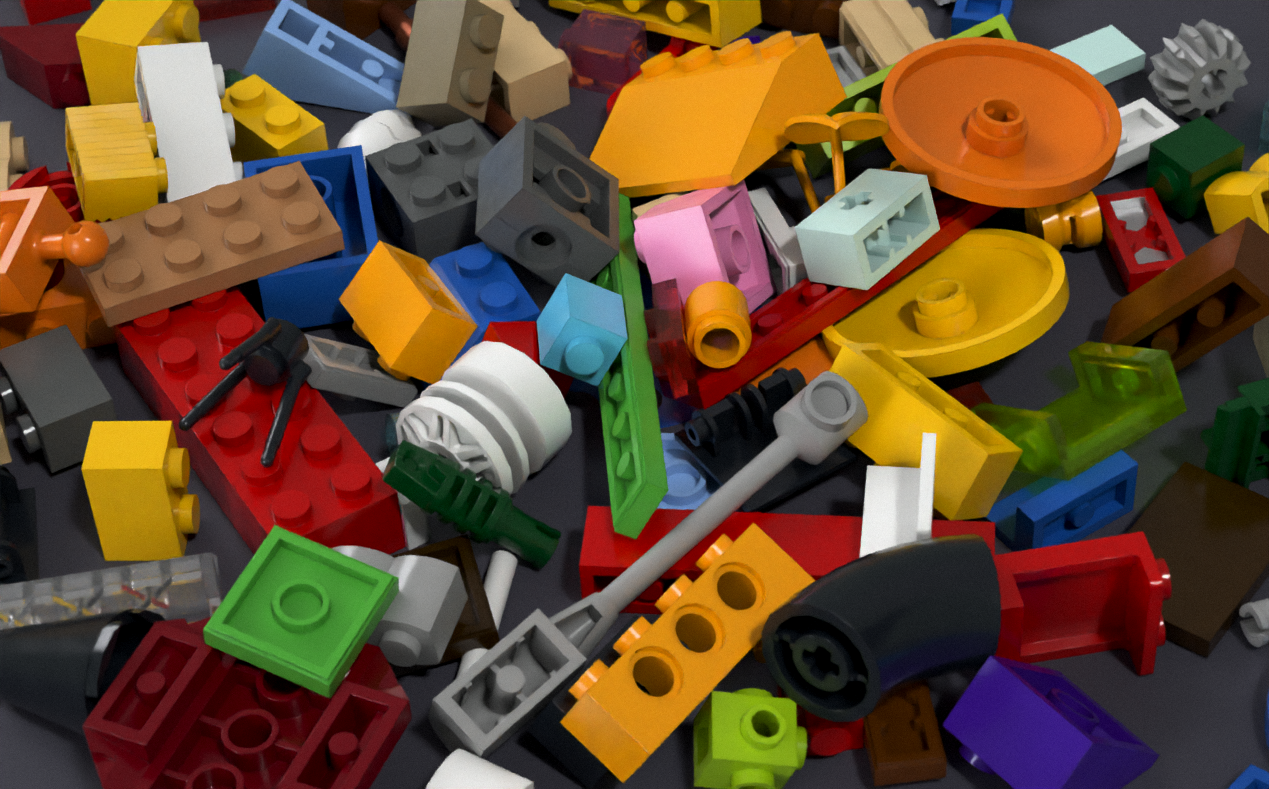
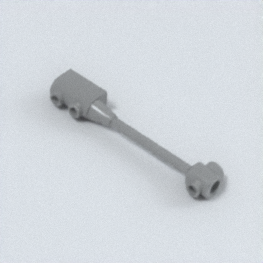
[428,371,868,759]

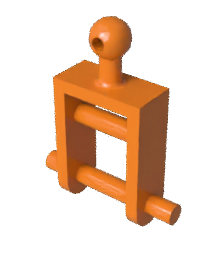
[0,186,109,314]

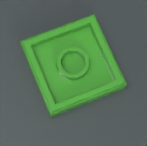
[203,525,399,699]

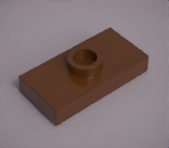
[863,680,947,786]

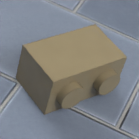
[396,0,504,127]

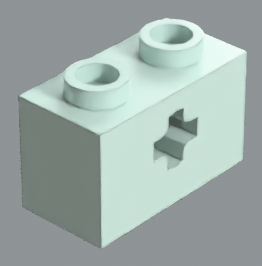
[795,168,940,290]

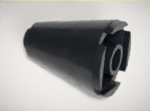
[0,608,165,736]

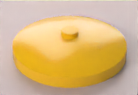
[821,228,1070,378]

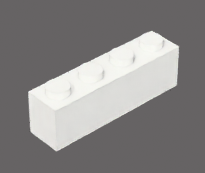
[134,42,245,204]

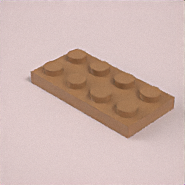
[78,161,345,327]

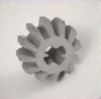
[1147,19,1251,121]

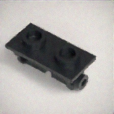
[0,465,40,592]

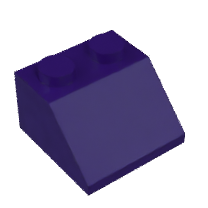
[943,655,1160,789]

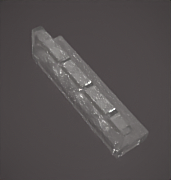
[0,552,223,630]

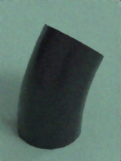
[762,534,1001,722]

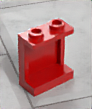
[978,531,1172,676]

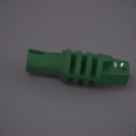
[383,440,561,569]

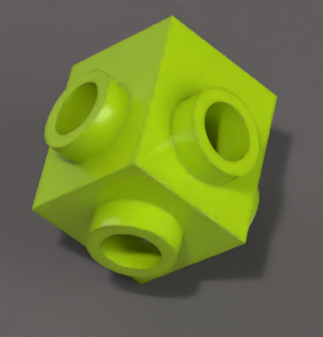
[694,688,807,789]

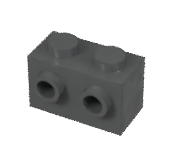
[0,325,118,473]

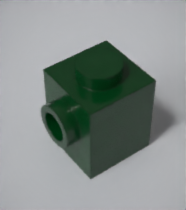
[1145,115,1245,220]

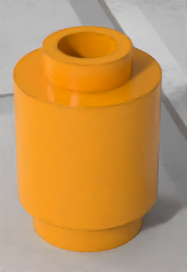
[685,281,752,368]

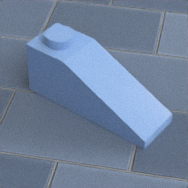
[242,0,412,116]

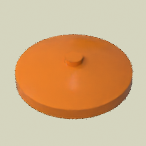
[878,37,1122,208]

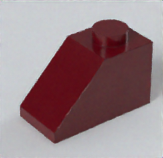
[0,23,92,109]

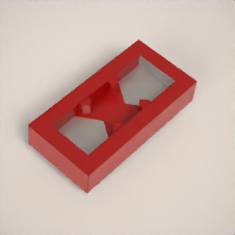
[1095,187,1186,292]

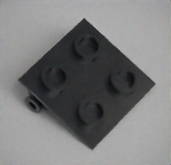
[674,367,857,512]

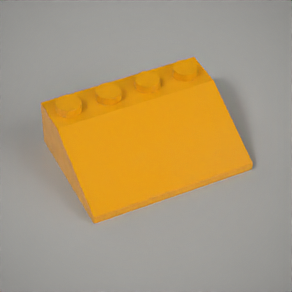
[589,31,847,198]

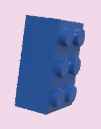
[243,145,378,329]

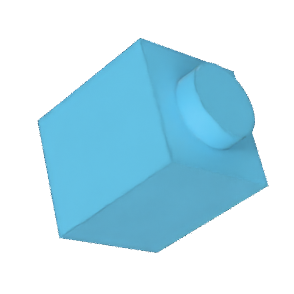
[537,273,628,387]

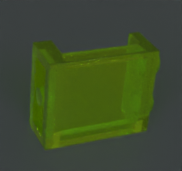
[971,341,1187,481]

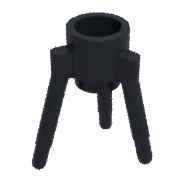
[179,317,312,467]

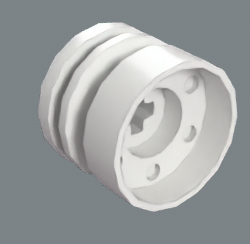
[396,341,572,496]

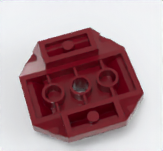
[82,616,412,789]

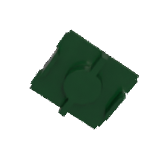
[1201,378,1269,489]

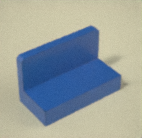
[982,448,1138,552]

